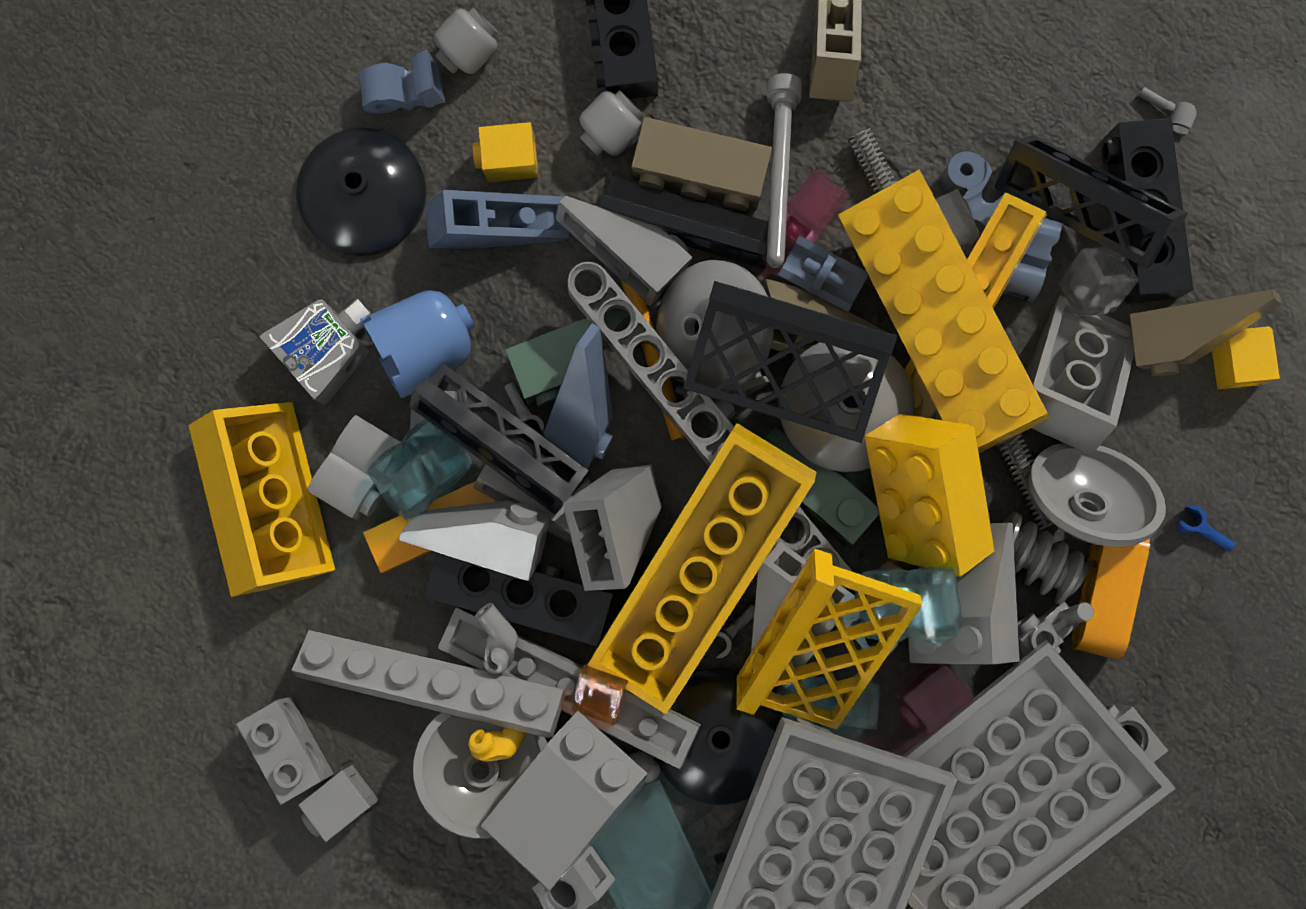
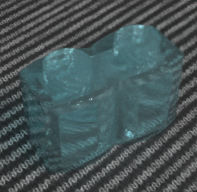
[367,419,472,520]
[855,567,963,644]

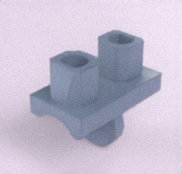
[778,236,868,312]

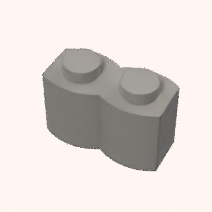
[307,415,406,521]

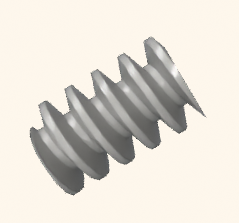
[1003,512,1091,605]

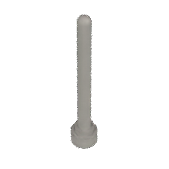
[766,73,802,268]

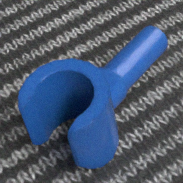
[1175,505,1235,552]

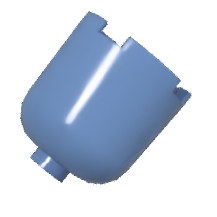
[360,290,475,399]

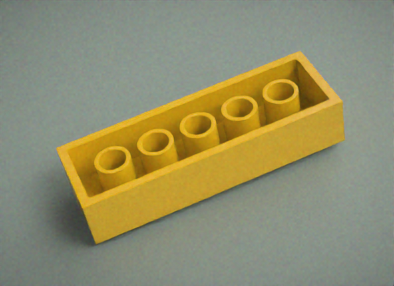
[838,169,1050,453]
[587,423,817,714]

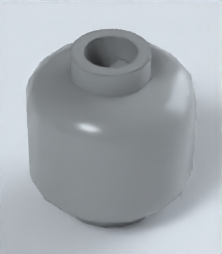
[434,7,498,74]
[579,90,644,156]

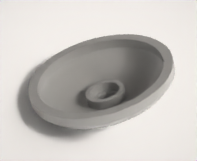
[656,260,774,392]
[778,342,914,472]
[1028,443,1166,547]
[413,712,547,839]

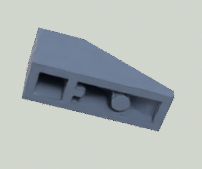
[425,190,569,249]
[543,324,613,469]

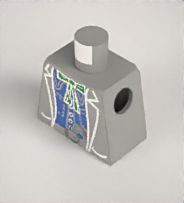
[259,298,371,405]

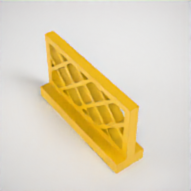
[737,548,922,729]

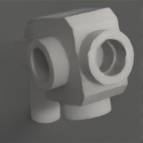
[1012,601,1094,665]

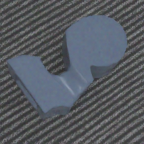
[358,50,445,114]
[941,151,1003,239]
[1002,218,1063,303]

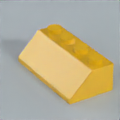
[188,402,335,597]

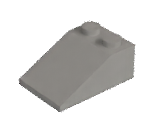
[1026,295,1135,455]
[908,523,1019,664]
[481,711,648,892]

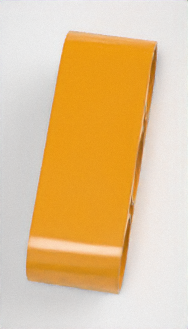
[1071,538,1150,660]

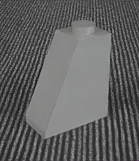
[563,464,662,591]
[751,542,855,689]

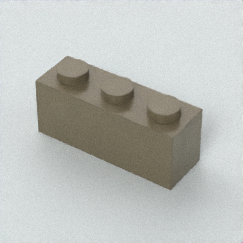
[631,117,772,211]

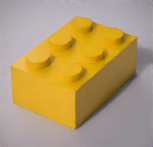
[864,414,995,577]

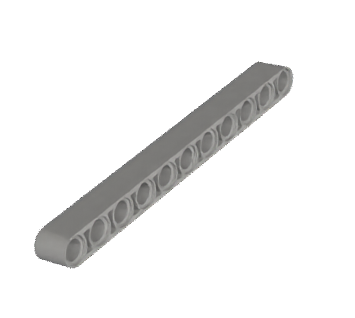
[568,262,899,653]

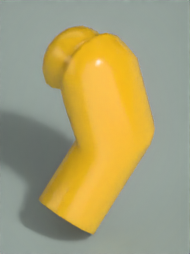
[468,727,527,762]

